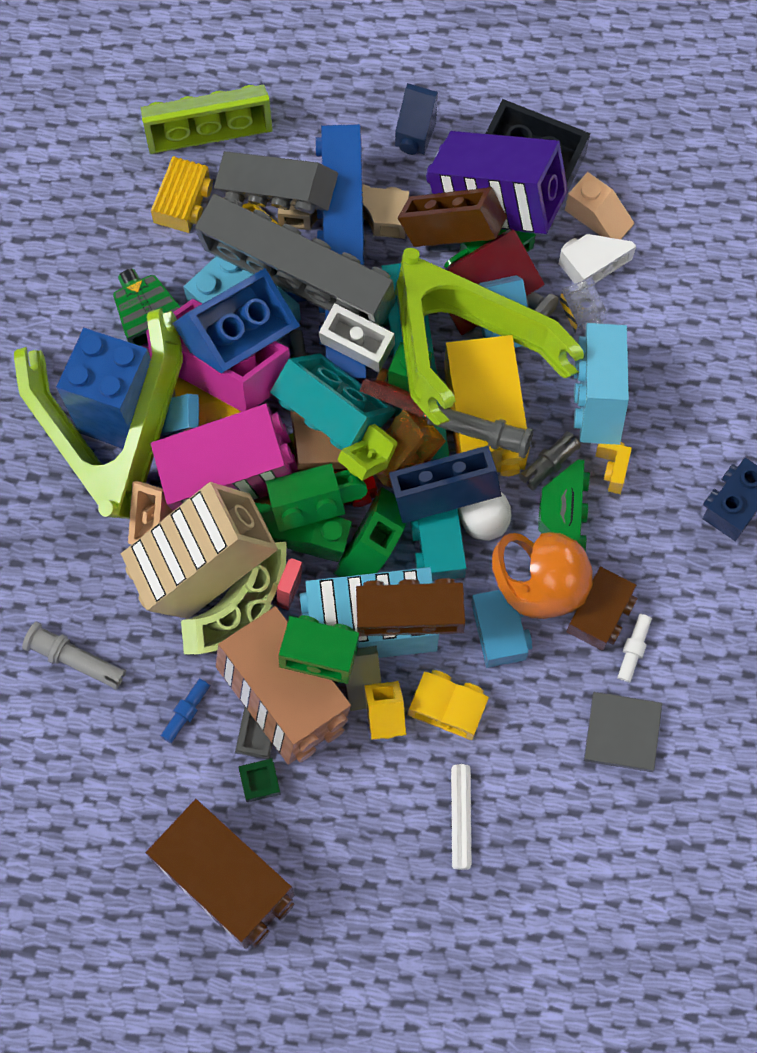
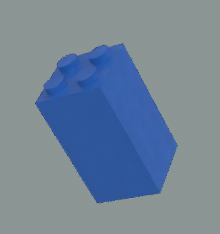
[56,327,151,449]

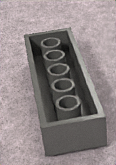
[194,194,396,327]

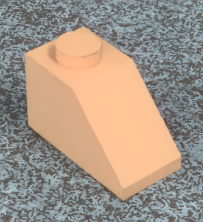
[565,172,635,239]

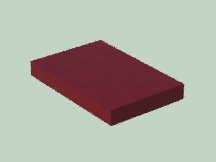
[445,228,545,335]

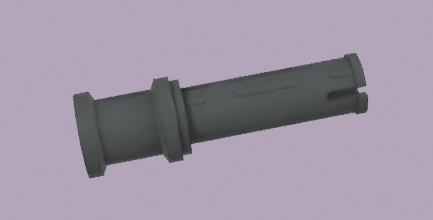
[427,404,534,458]

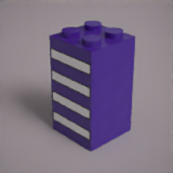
[426,131,568,234]

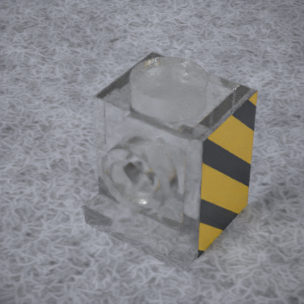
[560,277,608,334]

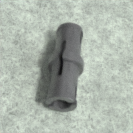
[519,431,581,490]

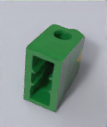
[113,269,180,346]

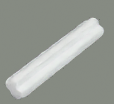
[451,764,472,870]

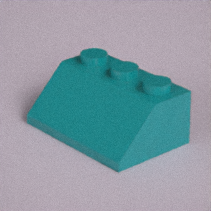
[270,353,396,450]

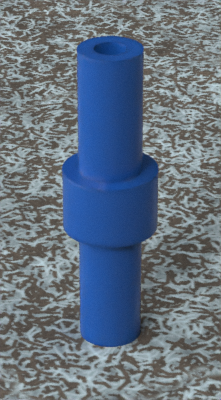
[160,678,210,744]

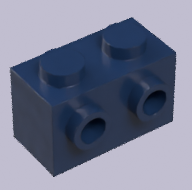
[702,457,757,542]

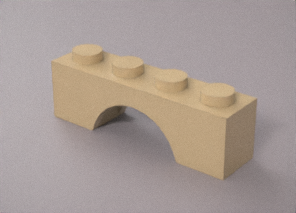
[278,184,409,239]

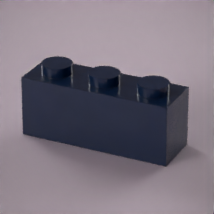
[389,445,502,523]

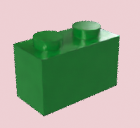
[278,615,359,684]

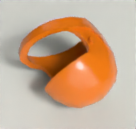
[492,532,593,619]

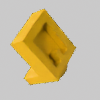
[595,442,632,495]

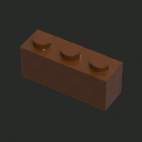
[398,187,507,247]
[356,578,465,637]

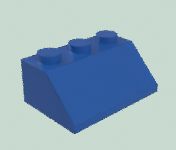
[172,268,300,373]

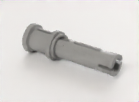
[22,621,126,690]

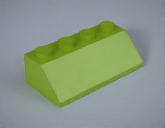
[140,85,273,154]

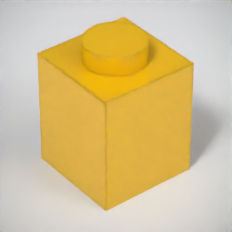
[364,681,406,740]

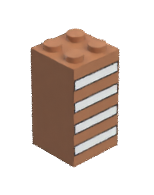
[215,606,351,765]

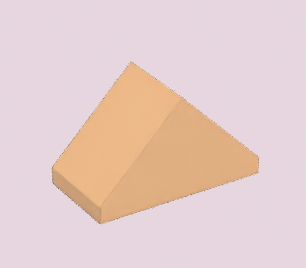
[128,481,173,544]

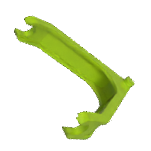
[395,248,584,425]
[14,308,183,520]

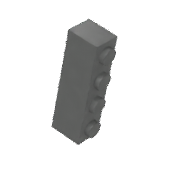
[214,151,338,214]

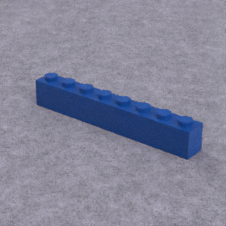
[316,124,367,385]

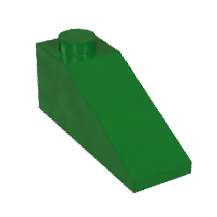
[255,503,352,562]

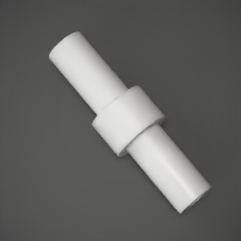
[617,614,652,683]

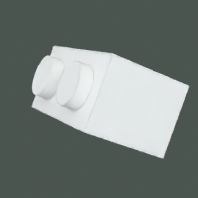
[319,303,395,373]

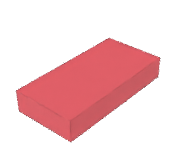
[277,558,302,610]

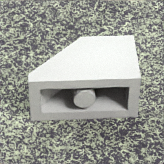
[558,234,636,292]

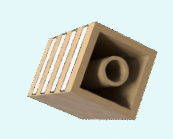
[121,482,278,619]

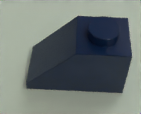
[395,83,438,155]

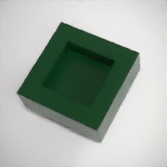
[238,758,281,803]

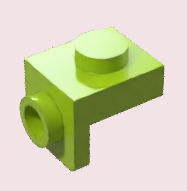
[337,424,398,480]

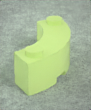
[181,542,287,654]

